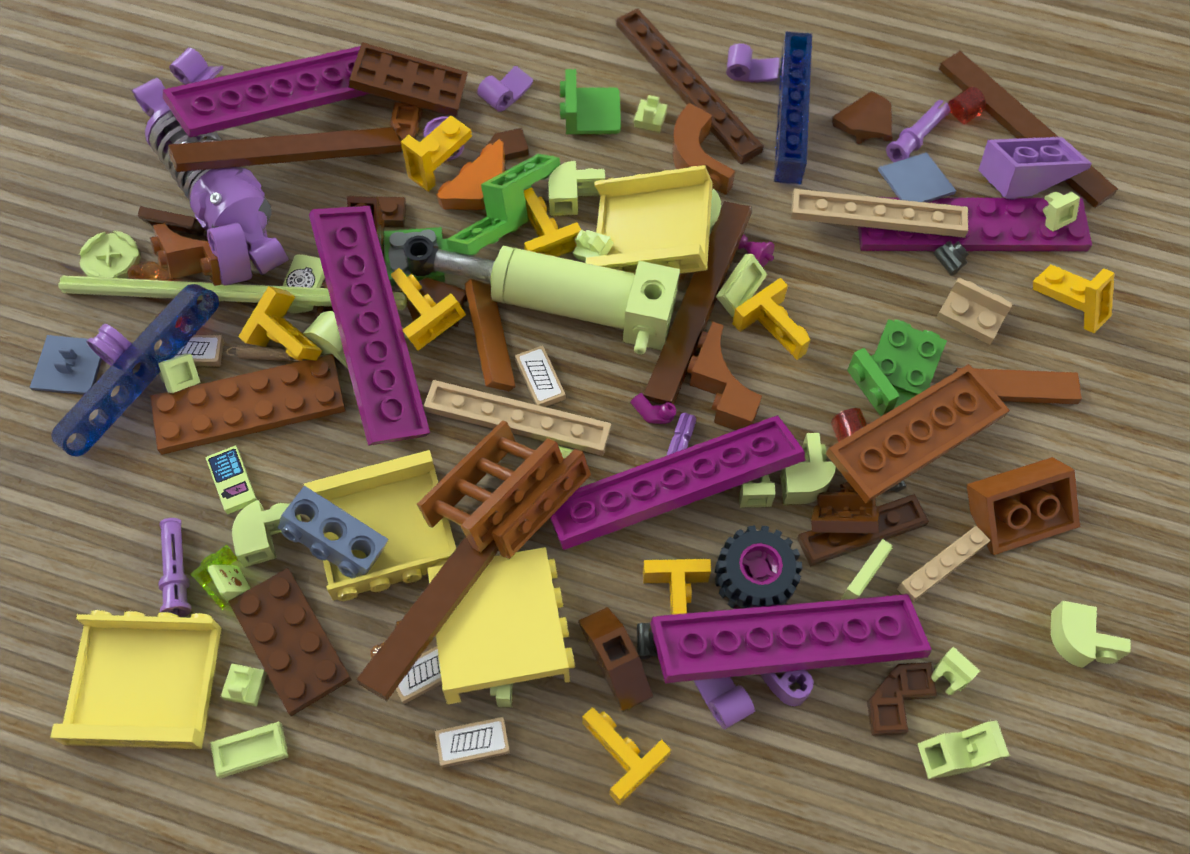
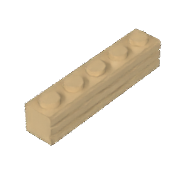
[897,526,990,603]

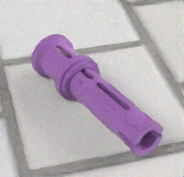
[886,100,950,162]
[158,518,192,617]

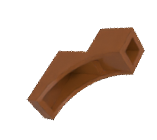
[150,223,222,286]
[687,322,762,431]

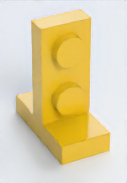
[401,115,472,192]
[524,187,581,257]
[1033,264,1115,333]
[390,267,466,351]
[732,278,811,360]
[238,286,322,361]
[643,559,711,615]
[582,707,671,805]

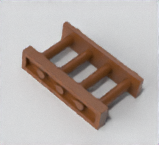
[417,420,564,552]

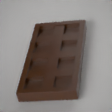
[349,42,468,117]
[228,568,352,716]

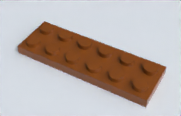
[150,354,346,455]
[826,364,1010,503]

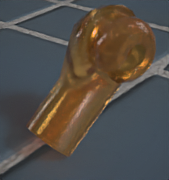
[128,261,175,281]

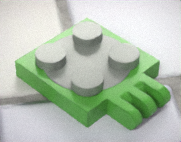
[384,227,461,286]

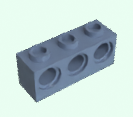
[278,485,388,578]

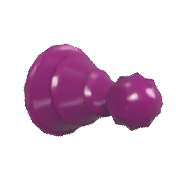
[738,234,774,268]

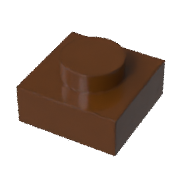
[377,196,406,227]

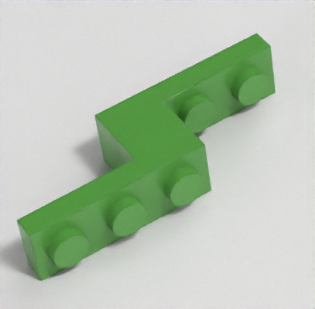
[446,154,560,256]

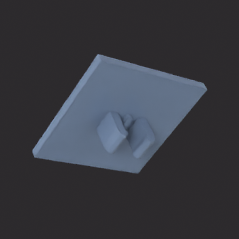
[878,153,956,203]
[30,335,102,395]

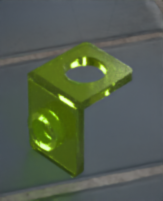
[191,545,237,609]

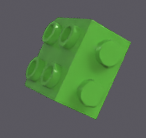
[560,69,621,134]
[873,319,947,395]
[847,348,931,416]

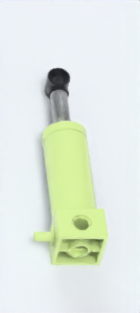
[403,235,680,354]

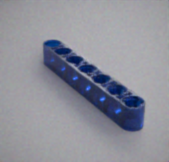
[51,284,219,457]

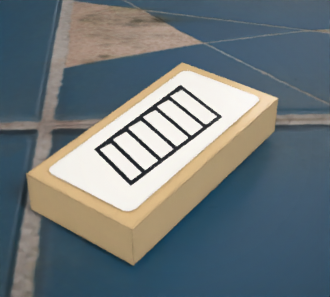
[157,335,224,367]
[515,345,566,407]
[396,646,442,704]
[435,717,510,768]

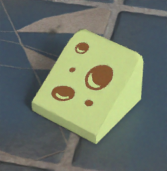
[208,565,251,603]

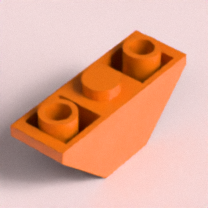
[436,139,505,210]

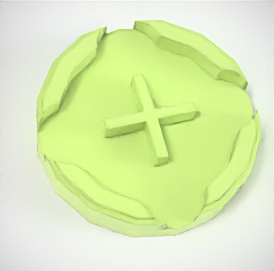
[79,231,141,279]

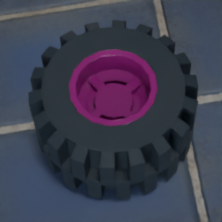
[714,525,802,609]

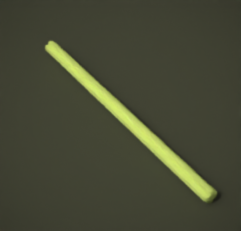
[58,276,407,310]

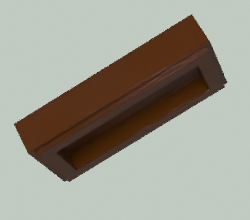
[137,206,205,236]

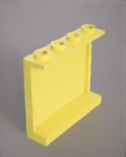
[585,165,713,274]
[304,450,456,601]
[427,547,575,705]
[50,610,222,749]

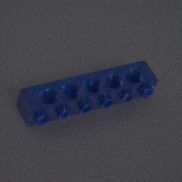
[774,31,812,185]

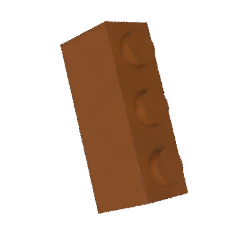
[967,457,1080,555]

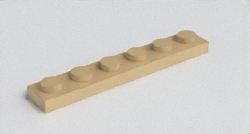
[791,189,968,237]
[424,380,611,456]

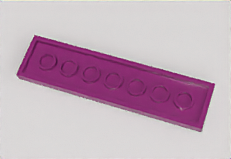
[163,46,370,138]
[858,197,1092,252]
[309,206,430,446]
[549,415,806,550]
[650,594,932,683]

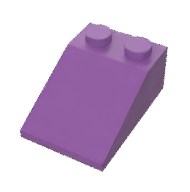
[978,137,1092,199]

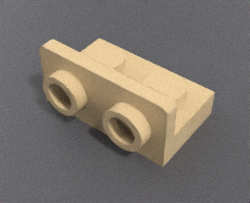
[936,278,1013,345]

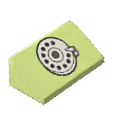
[283,254,325,314]

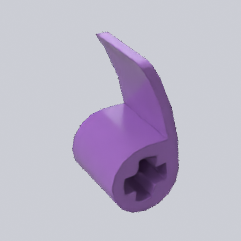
[726,43,780,82]
[169,48,223,84]
[477,66,533,112]
[207,222,252,285]
[760,670,813,706]
[694,677,755,729]

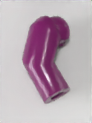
[630,393,676,424]

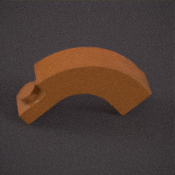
[672,103,735,195]

